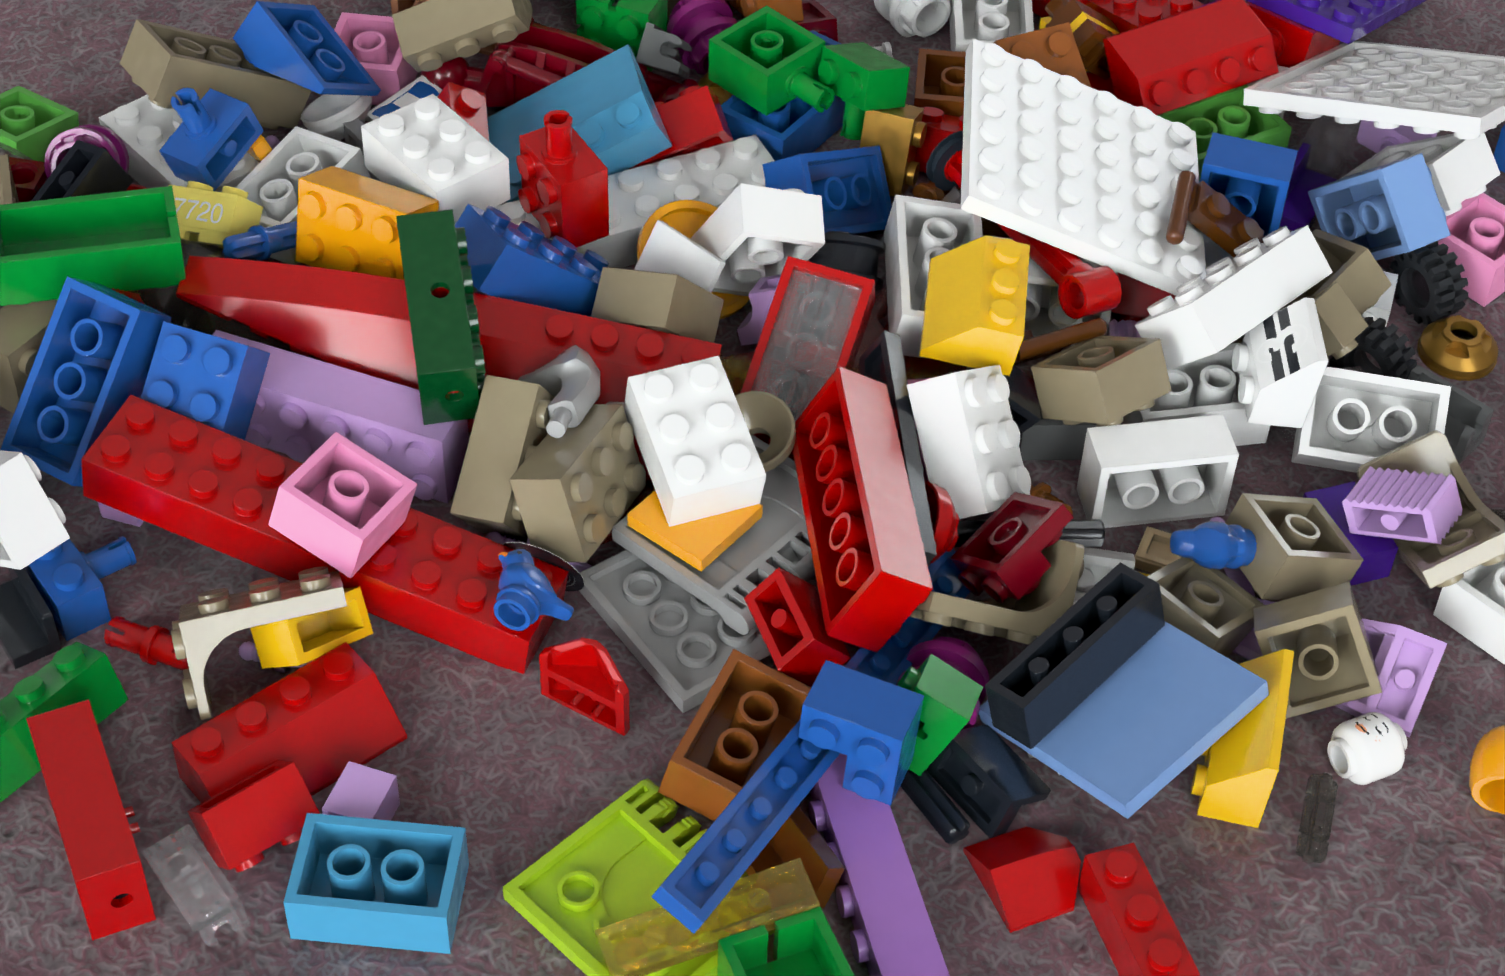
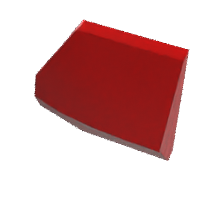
[539,637,630,736]
[963,826,1081,933]

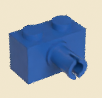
[159,88,264,191]
[24,536,137,641]

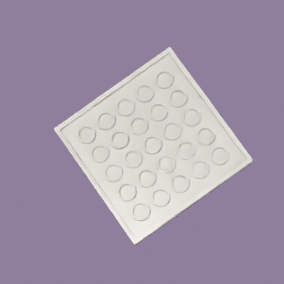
[961,38,1206,296]
[1243,41,1505,139]

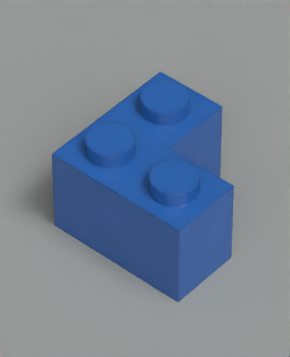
[798,660,924,806]

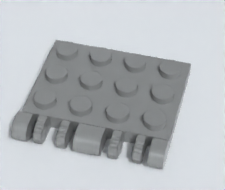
[612,435,815,635]

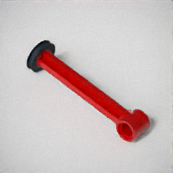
[926,131,1122,319]

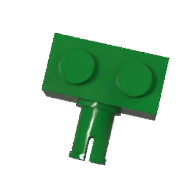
[818,42,910,140]

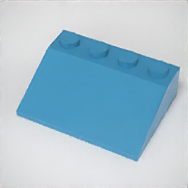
[487,44,673,202]

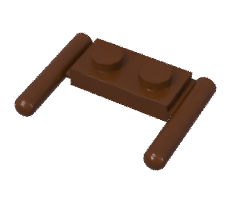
[1166,171,1265,258]
[974,318,1107,369]

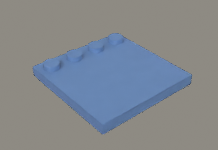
[979,621,1269,819]

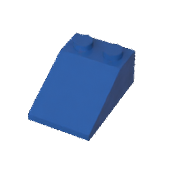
[233,1,381,96]
[762,146,892,235]

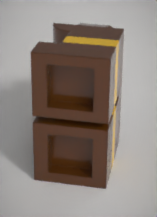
[1045,0,1120,80]

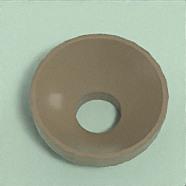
[735,391,796,472]

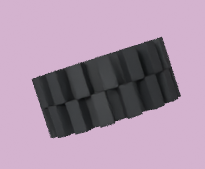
[1390,241,1468,325]
[1329,317,1417,379]

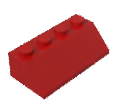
[1103,0,1279,115]
[171,642,407,803]

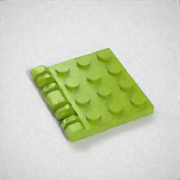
[503,778,796,976]

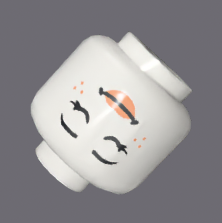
[1327,712,1407,785]

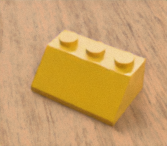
[919,235,1030,376]
[1191,649,1294,828]

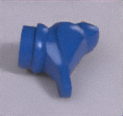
[1170,521,1257,569]
[494,549,574,631]

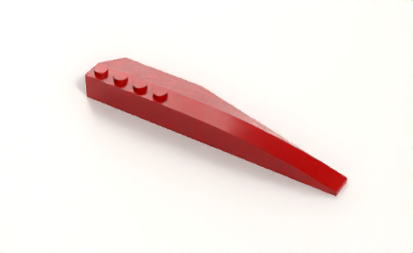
[176,256,722,481]

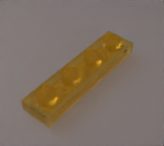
[595,858,820,976]

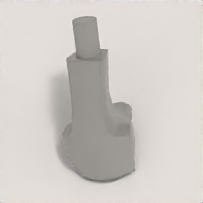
[518,345,601,438]

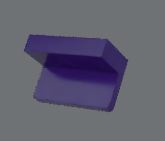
[1280,142,1337,231]

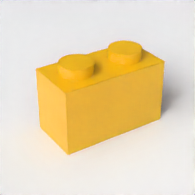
[250,587,374,669]

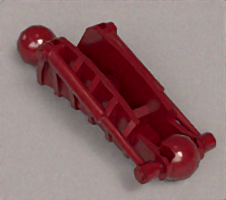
[420,17,698,108]

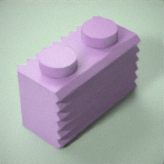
[1342,466,1462,544]

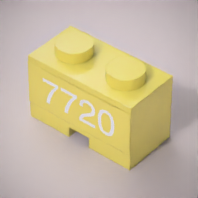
[168,181,263,252]

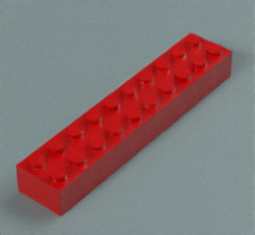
[81,395,569,674]

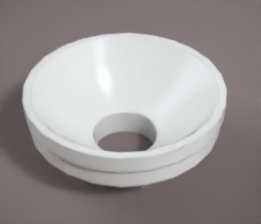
[300,94,372,141]

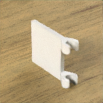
[634,220,726,293]

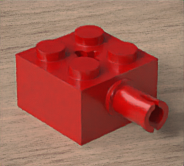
[1247,2,1340,68]
[516,110,609,248]

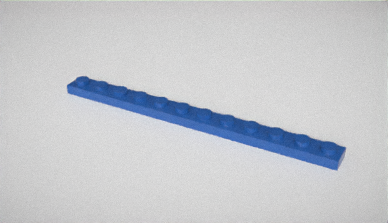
[651,549,970,934]

